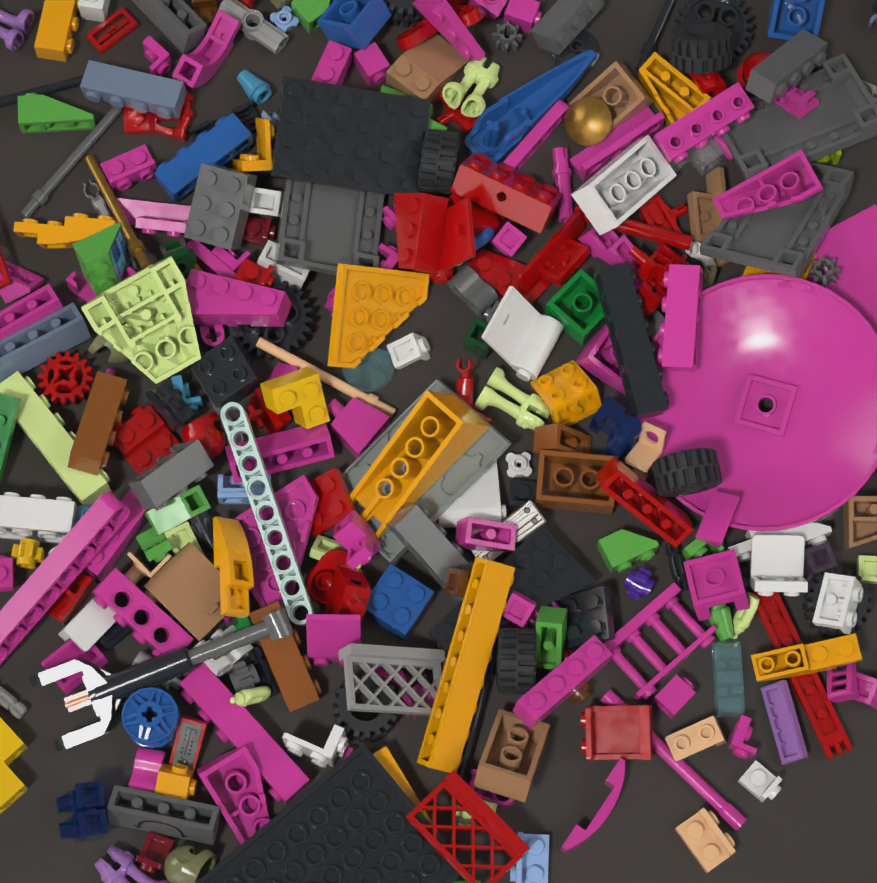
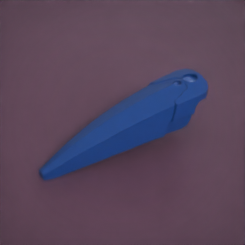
[464,49,597,163]

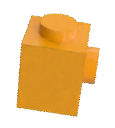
[155,763,197,800]

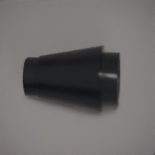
[190,511,214,552]

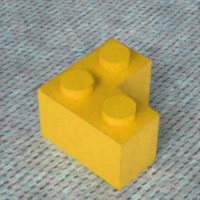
[260,367,330,429]

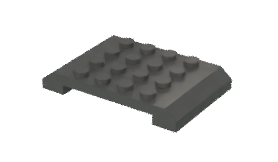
[721,53,877,180]
[700,162,854,277]
[275,179,384,276]

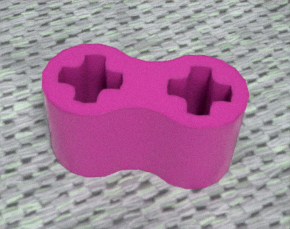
[128,746,166,793]

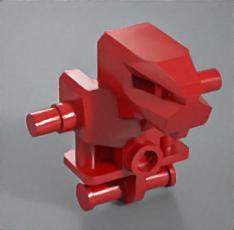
[629,244,690,318]

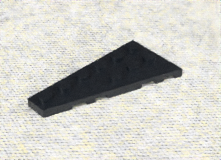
[428,525,597,652]

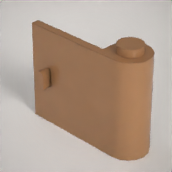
[143,542,225,641]

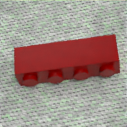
[596,456,694,548]

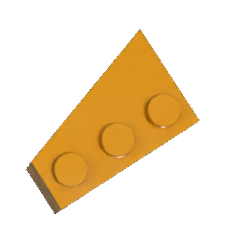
[639,52,711,126]

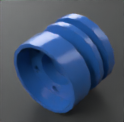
[122,687,181,750]

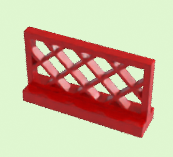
[405,770,530,883]

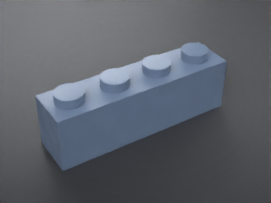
[80,60,187,119]
[0,303,91,383]

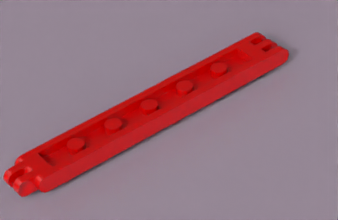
[749,582,853,761]

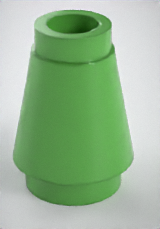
[708,603,735,641]

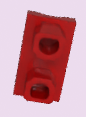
[247,387,291,435]

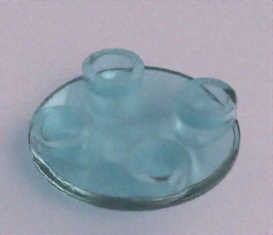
[343,348,394,392]

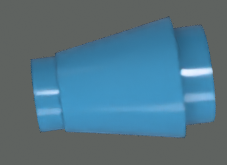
[237,70,272,105]

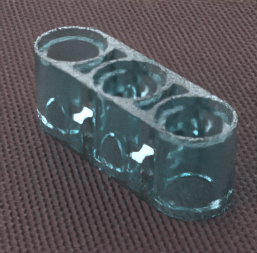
[712,641,745,717]

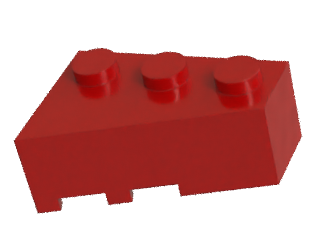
[394,193,448,274]

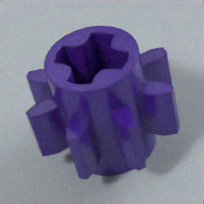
[623,567,655,601]

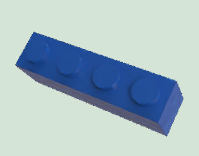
[155,113,253,203]

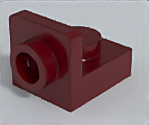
[242,216,277,247]

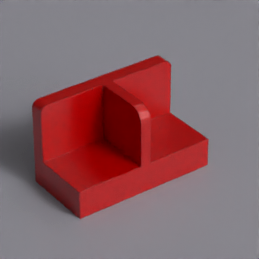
[46,572,97,626]

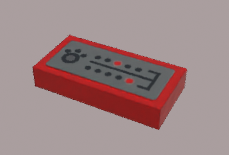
[169,715,208,773]

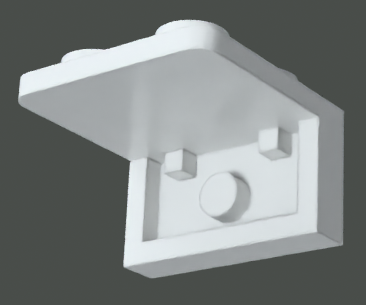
[750,534,808,596]
[282,725,349,768]

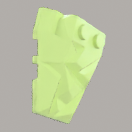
[81,256,201,384]

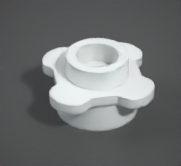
[505,452,532,478]

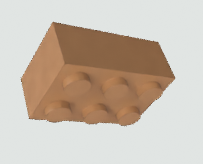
[474,709,550,802]

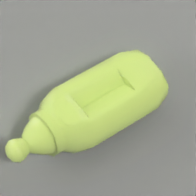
[732,592,760,639]
[230,686,271,707]

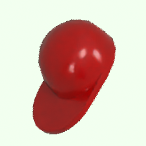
[305,549,356,604]

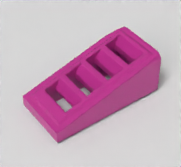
[827,662,859,703]

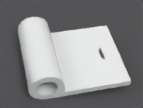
[481,286,564,382]
[438,460,506,528]

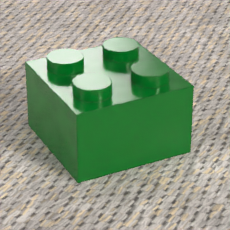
[545,269,606,346]

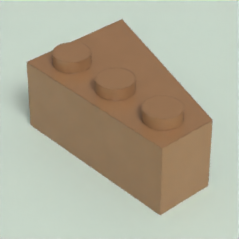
[843,496,877,550]

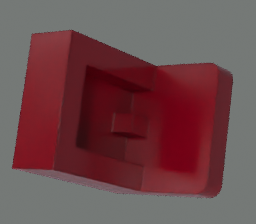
[135,831,175,874]

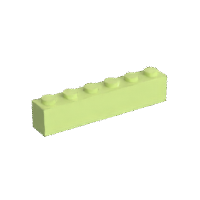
[0,371,111,506]

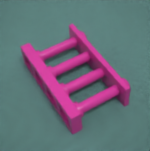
[604,582,717,702]

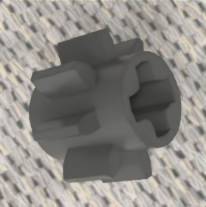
[491,21,522,54]
[808,255,841,288]
[229,660,261,692]

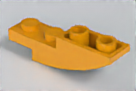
[13,213,117,249]
[213,516,254,618]
[751,633,863,682]

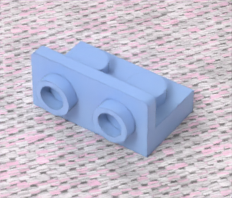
[510,832,549,883]

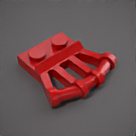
[124,77,194,142]

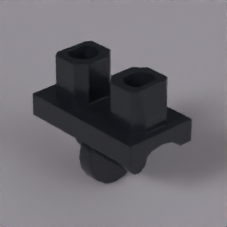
[146,381,195,431]

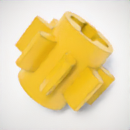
[11,538,45,569]

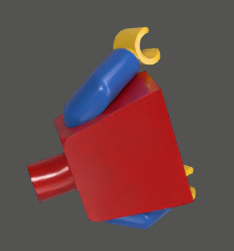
[447,192,505,266]

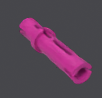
[552,147,574,223]

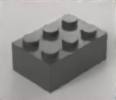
[184,163,257,250]

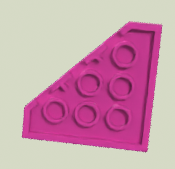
[234,475,319,608]

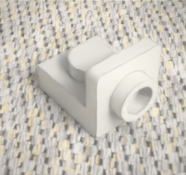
[386,333,431,369]
[738,760,782,802]

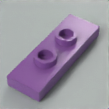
[761,680,808,765]

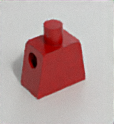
[324,565,371,622]

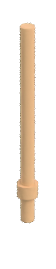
[256,337,396,418]

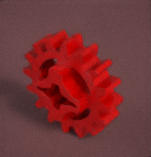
[37,351,94,407]

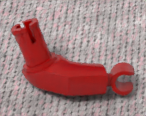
[455,358,493,424]

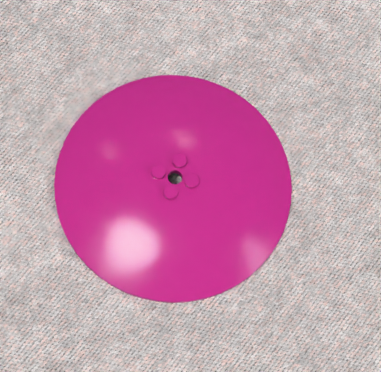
[636,274,877,532]

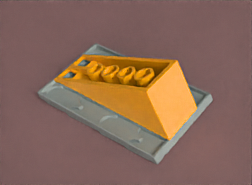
[342,379,512,562]

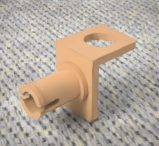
[625,422,666,480]
[124,551,174,585]

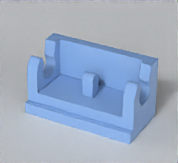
[217,474,271,504]

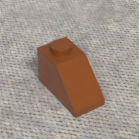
[533,423,592,454]

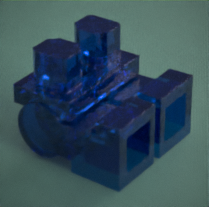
[588,396,642,460]
[56,781,108,843]

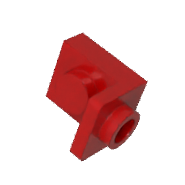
[234,258,275,288]

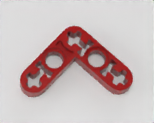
[396,5,483,51]

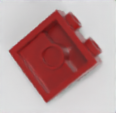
[113,404,180,474]

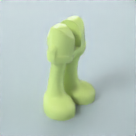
[442,57,500,117]
[474,367,550,430]

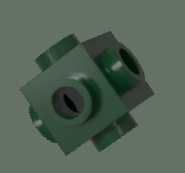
[159,237,198,280]

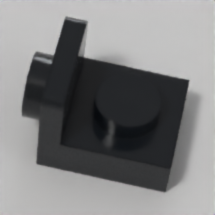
[508,479,536,513]

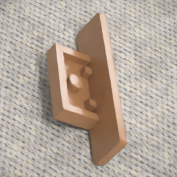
[687,167,729,267]

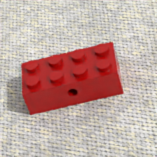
[450,153,563,234]

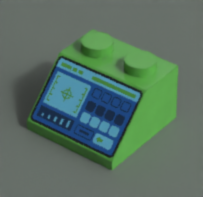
[72,222,131,297]

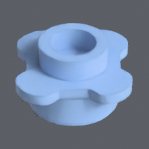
[270,6,299,33]

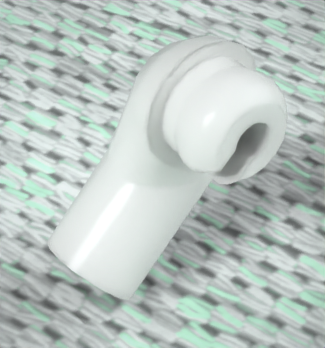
[685,242,717,269]

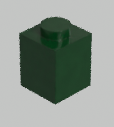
[463,318,492,359]

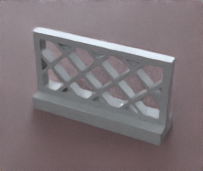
[338,643,445,715]

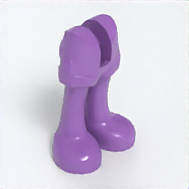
[0,9,35,51]
[94,845,169,883]

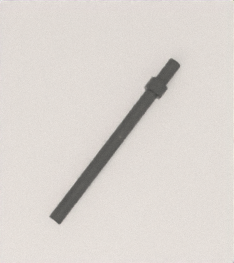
[20,106,123,219]

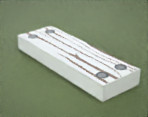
[471,501,546,561]

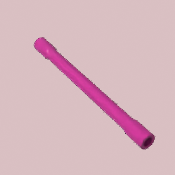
[600,689,747,831]

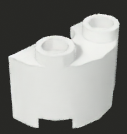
[194,625,253,677]

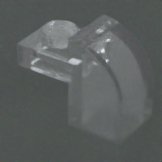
[669,138,725,176]

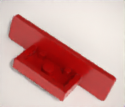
[517,211,591,293]

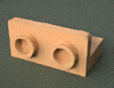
[675,807,736,873]

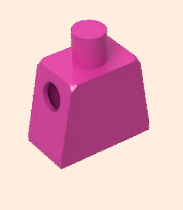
[327,398,390,459]

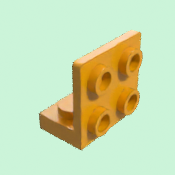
[233,118,274,172]
[530,360,603,427]

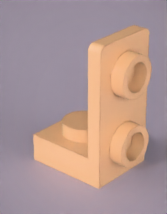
[665,716,727,761]

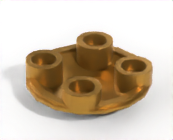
[565,97,612,146]

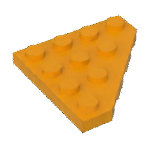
[327,263,429,369]

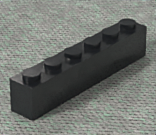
[593,262,669,421]

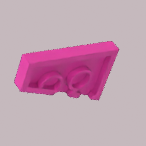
[412,0,485,61]

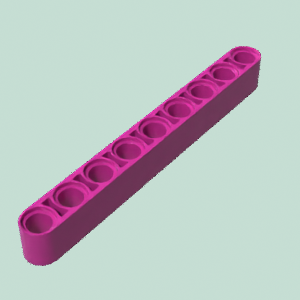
[0,492,130,665]

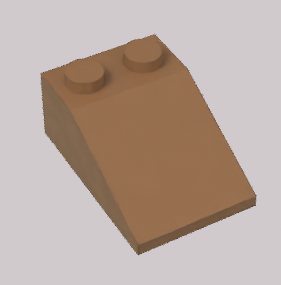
[386,33,471,104]
[568,61,654,131]

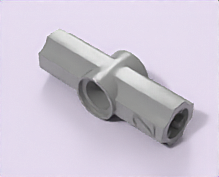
[218,0,289,54]

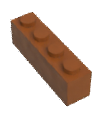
[68,371,129,476]
[249,602,322,713]

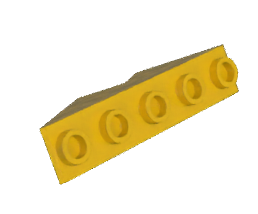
[0,717,28,815]

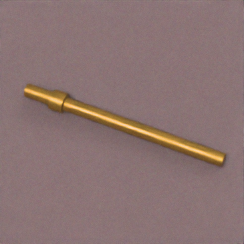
[85,155,151,269]

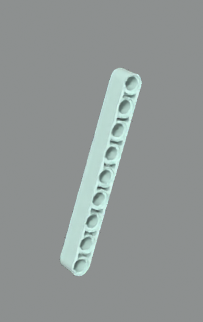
[221,402,314,626]

